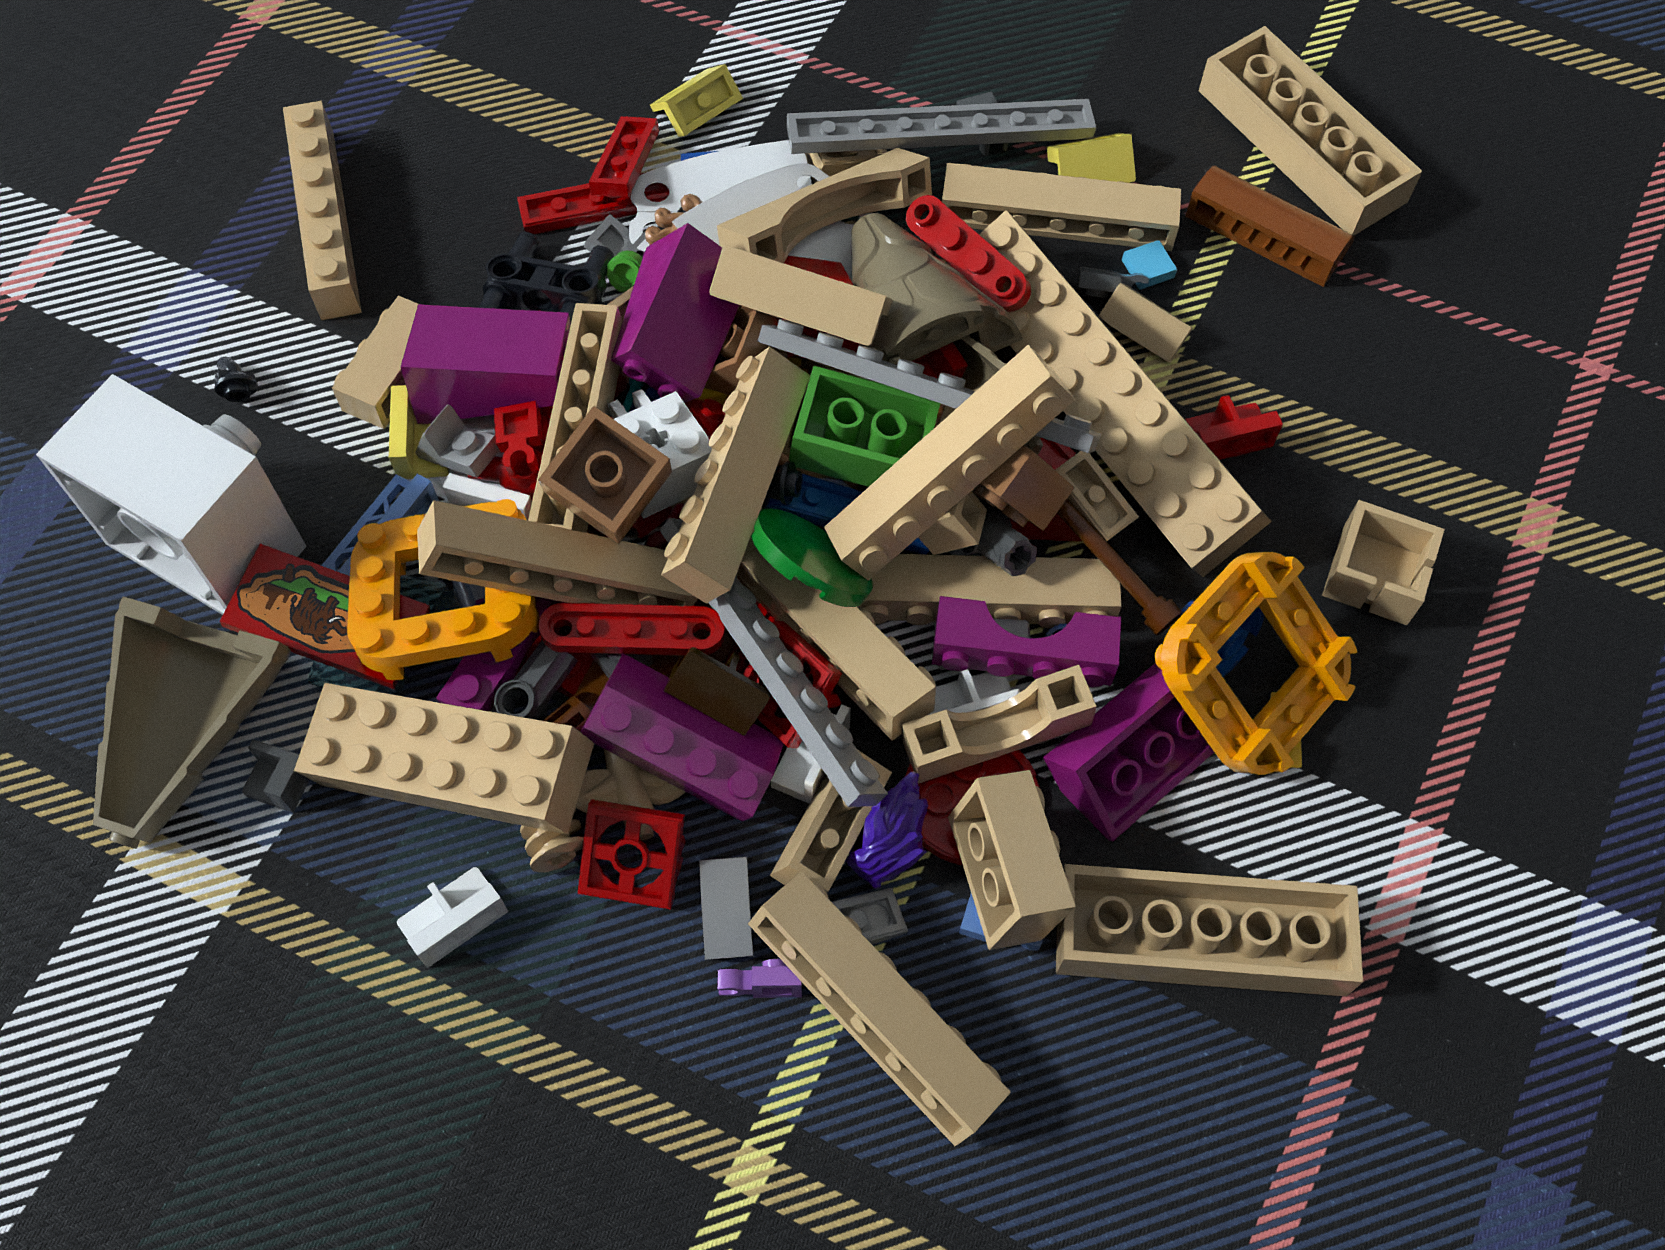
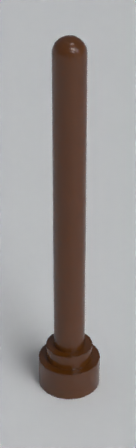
[1057,499,1184,636]

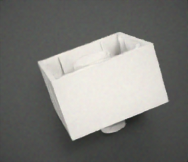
[36,374,306,615]

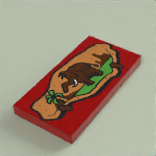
[220,543,431,689]

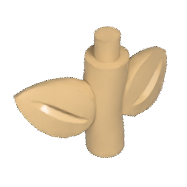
[575,749,685,841]

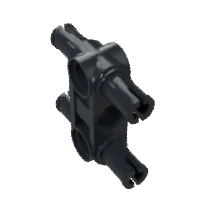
[478,232,614,323]

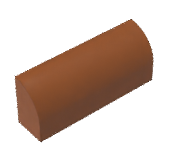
[1185,165,1355,287]

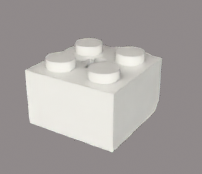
[608,389,712,519]

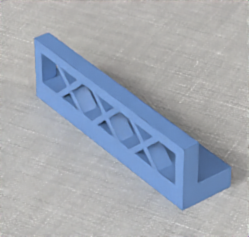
[321,474,439,576]

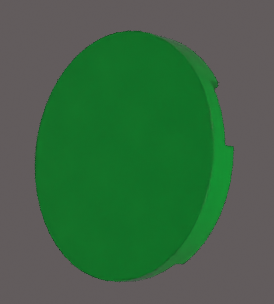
[751,508,873,607]

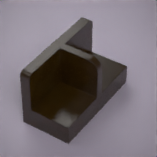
[664,647,771,736]

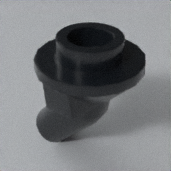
[214,356,258,402]
[766,461,803,505]

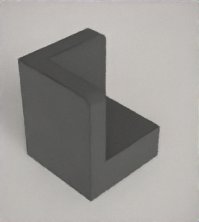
[242,739,310,813]

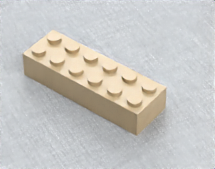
[1199,26,1422,235]
[294,683,594,834]
[1056,864,1363,997]

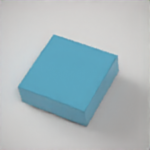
[1122,240,1177,290]

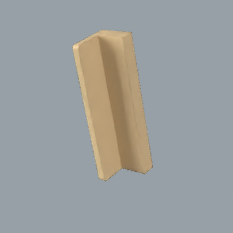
[709,244,893,346]

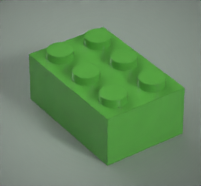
[788,366,940,487]

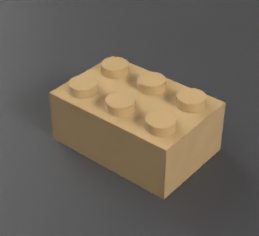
[948,770,1076,950]

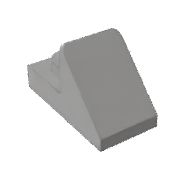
[415,404,499,478]

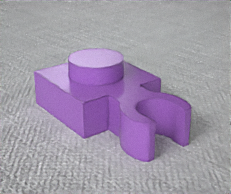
[718,959,802,998]

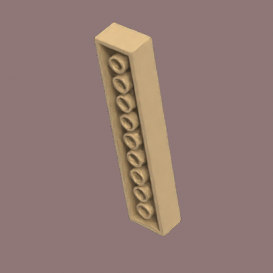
[947,210,1272,577]

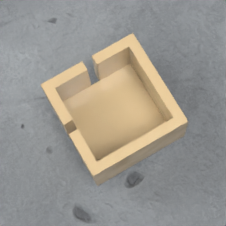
[1322,500,1445,625]

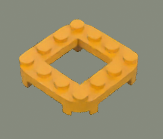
[347,499,540,680]
[1155,552,1357,775]

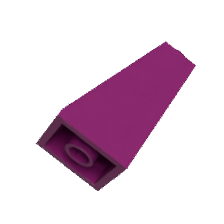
[611,223,739,403]
[400,304,571,424]

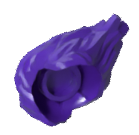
[845,772,928,890]

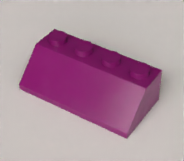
[580,653,783,822]
[1043,663,1214,842]

